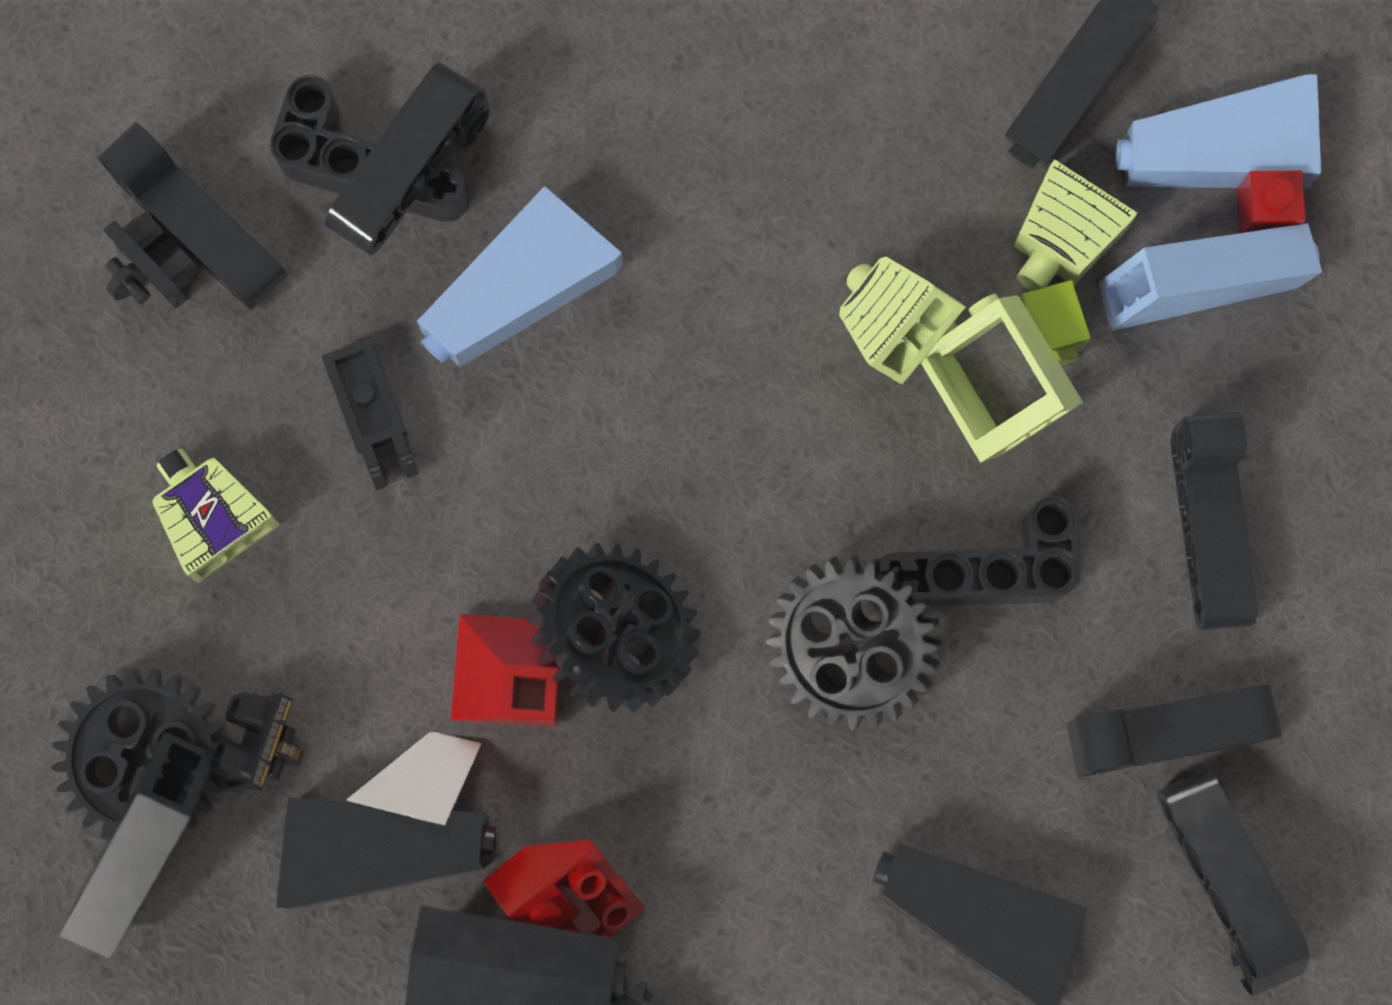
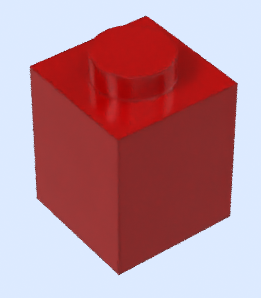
[1236,170,1305,233]

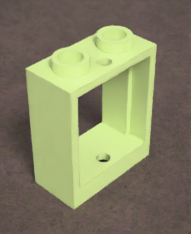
[921,294,1083,463]

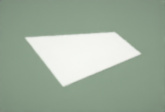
[347,732,481,825]

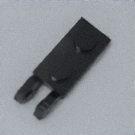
[322,337,419,490]

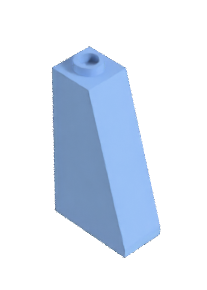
[1116,74,1321,189]
[417,186,623,367]
[1098,223,1322,331]

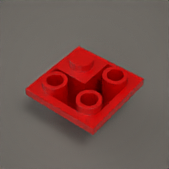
[451,614,562,728]
[483,840,646,937]

